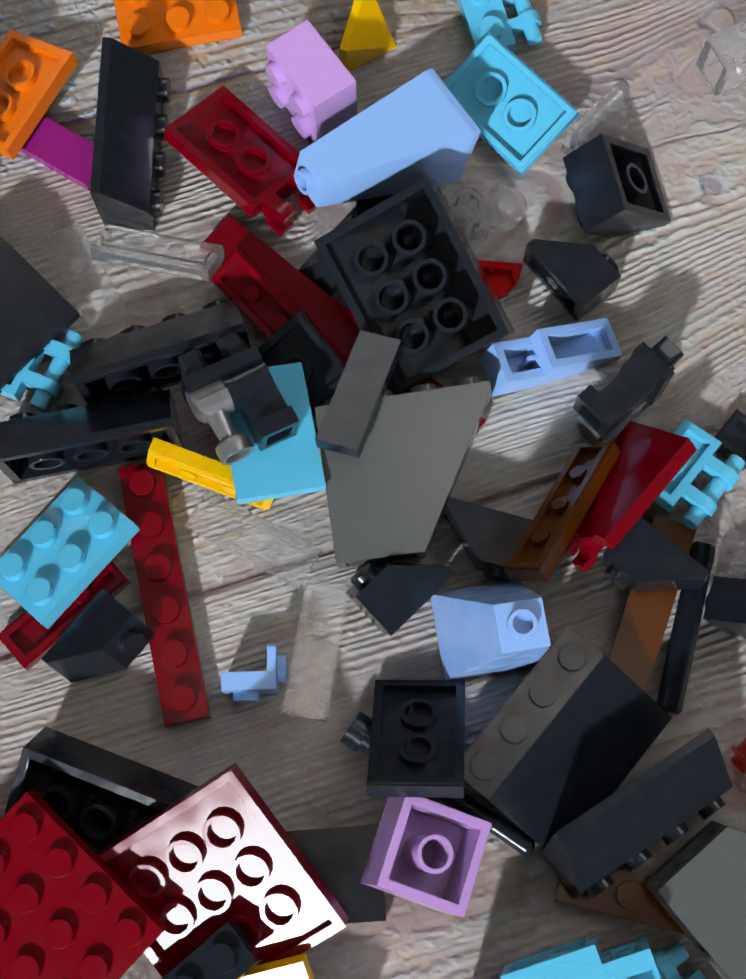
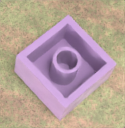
[265,19,357,142]
[360,797,492,917]

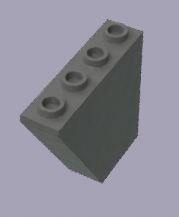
[314,377,491,569]
[643,821,746,979]

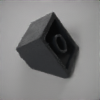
[563,133,671,238]

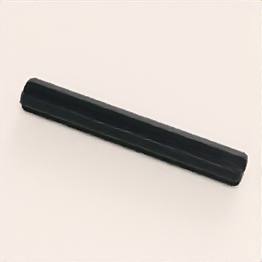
[656,541,716,715]

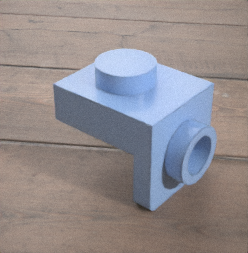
[221,644,288,703]

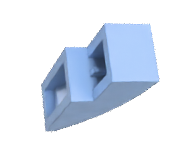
[479,318,623,396]

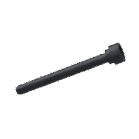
[340,711,535,856]

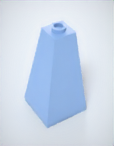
[294,68,481,207]
[430,581,551,680]

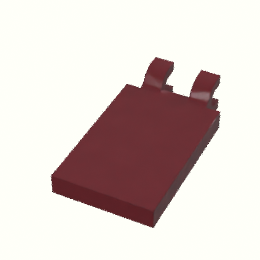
[164,85,318,237]
[561,421,697,573]

